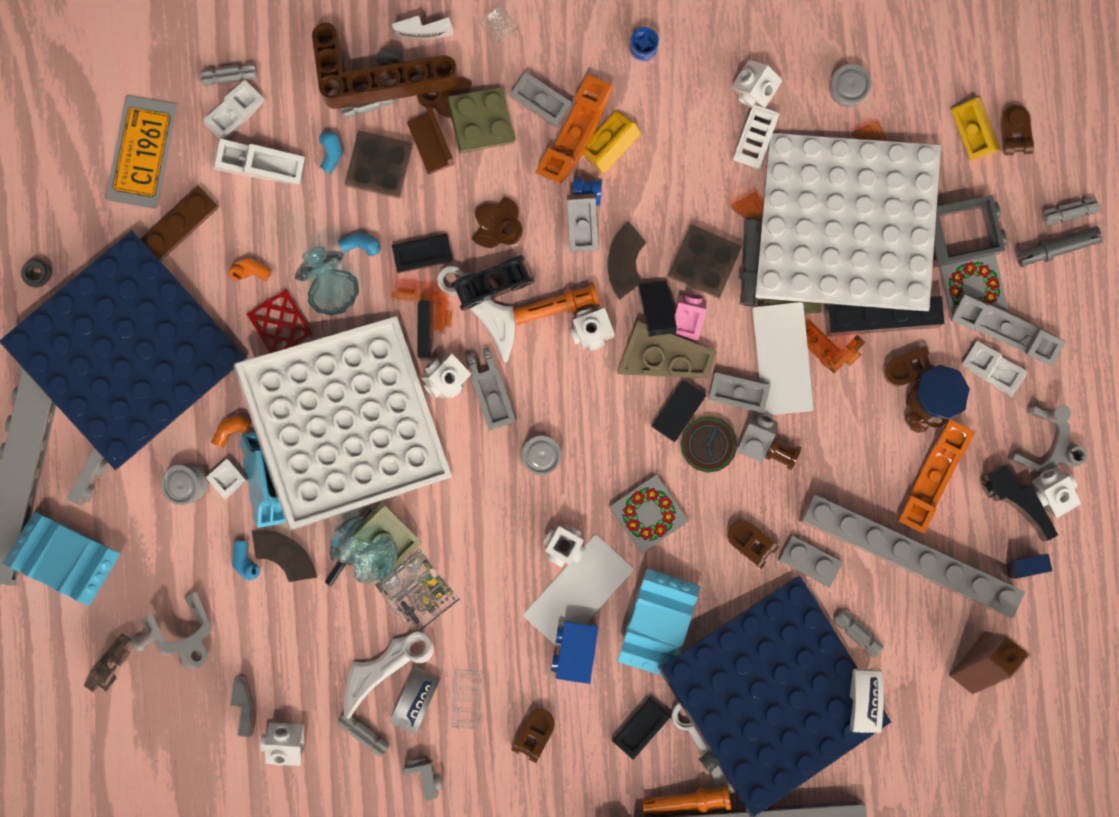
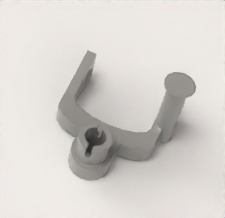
[1007,405,1088,473]
[132,591,212,669]

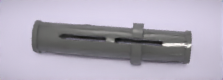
[739,220,762,306]
[1016,226,1103,267]

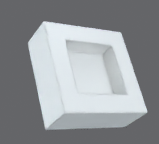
[206,459,247,499]

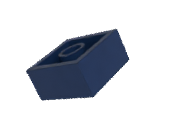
[1006,554,1052,579]

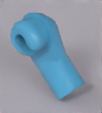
[319,131,343,174]

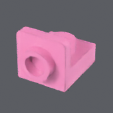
[673,293,707,340]

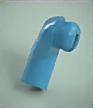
[337,231,380,256]
[232,541,260,581]

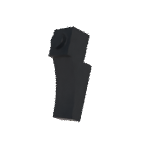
[981,465,1058,541]

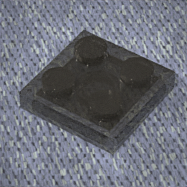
[345,130,414,199]
[667,224,742,299]

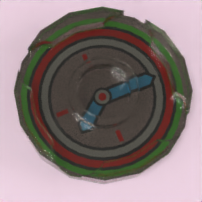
[680,416,737,473]

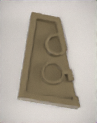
[617,321,717,378]

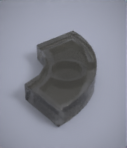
[607,221,646,301]
[251,530,318,582]

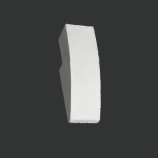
[211,139,305,185]

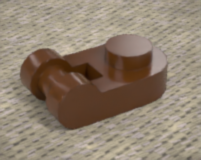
[1000,105,1034,156]
[883,346,935,386]
[727,521,779,569]
[511,709,555,763]

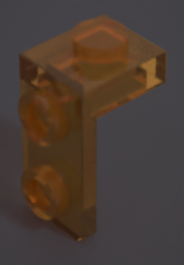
[390,288,453,334]
[805,320,865,373]

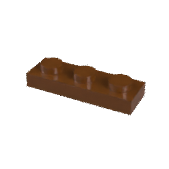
[141,186,219,262]

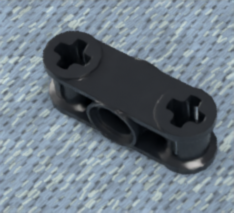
[450,255,535,311]

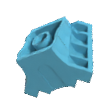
[240,431,286,528]
[3,511,120,606]
[617,568,700,675]

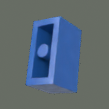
[551,621,599,684]

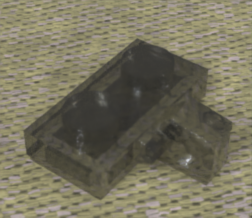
[84,634,131,692]

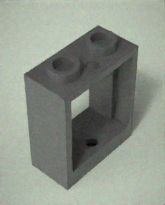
[933,195,1007,268]

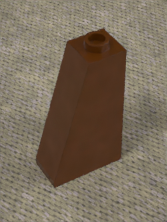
[949,631,1030,694]

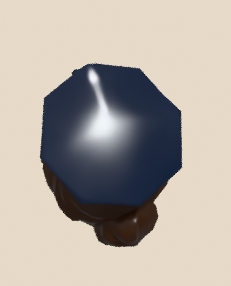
[905,365,970,433]

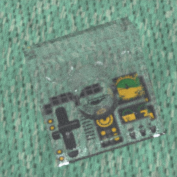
[375,549,460,633]

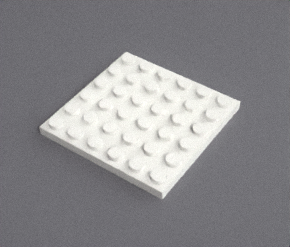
[756,133,941,311]
[234,316,452,531]

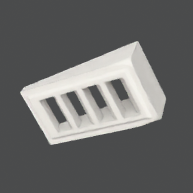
[732,105,779,170]

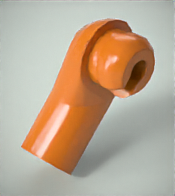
[228,258,273,282]
[211,414,250,448]

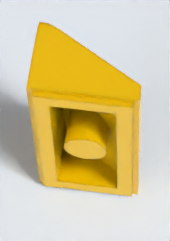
[950,98,1001,161]
[583,110,641,173]

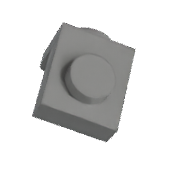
[737,413,778,463]
[402,758,442,801]

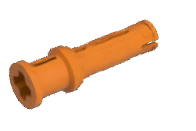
[512,282,600,326]
[643,783,732,816]

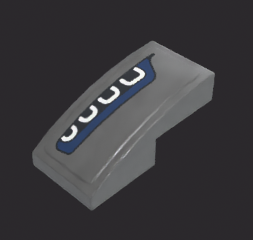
[389,666,441,734]
[231,675,254,737]

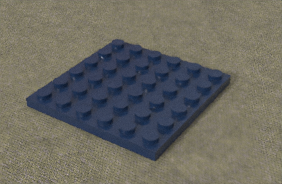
[0,230,246,471]
[658,576,891,817]

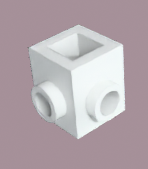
[731,60,783,108]
[569,308,615,351]
[421,354,471,398]
[1032,467,1081,518]
[543,524,586,567]
[260,723,305,766]

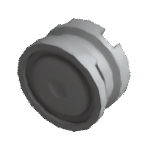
[829,64,871,107]
[520,434,561,475]
[162,464,208,505]

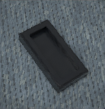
[392,233,453,274]
[638,280,677,337]
[417,301,431,361]
[651,380,707,443]
[611,697,671,760]

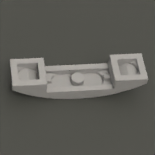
[951,294,1066,366]

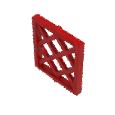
[247,290,313,353]

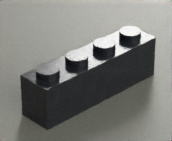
[824,296,945,337]

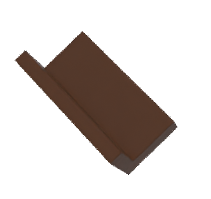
[407,107,454,175]

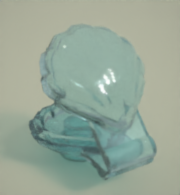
[295,246,359,316]
[329,516,397,583]

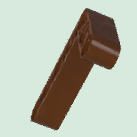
[312,23,460,109]

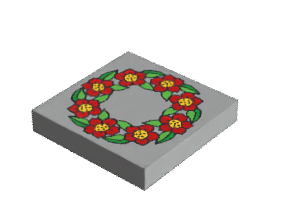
[939,254,1008,322]
[610,475,688,554]

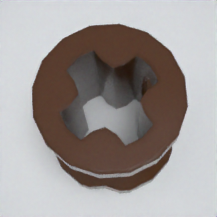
[765,435,802,470]

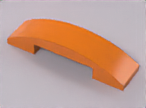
[535,74,613,185]
[898,419,975,534]

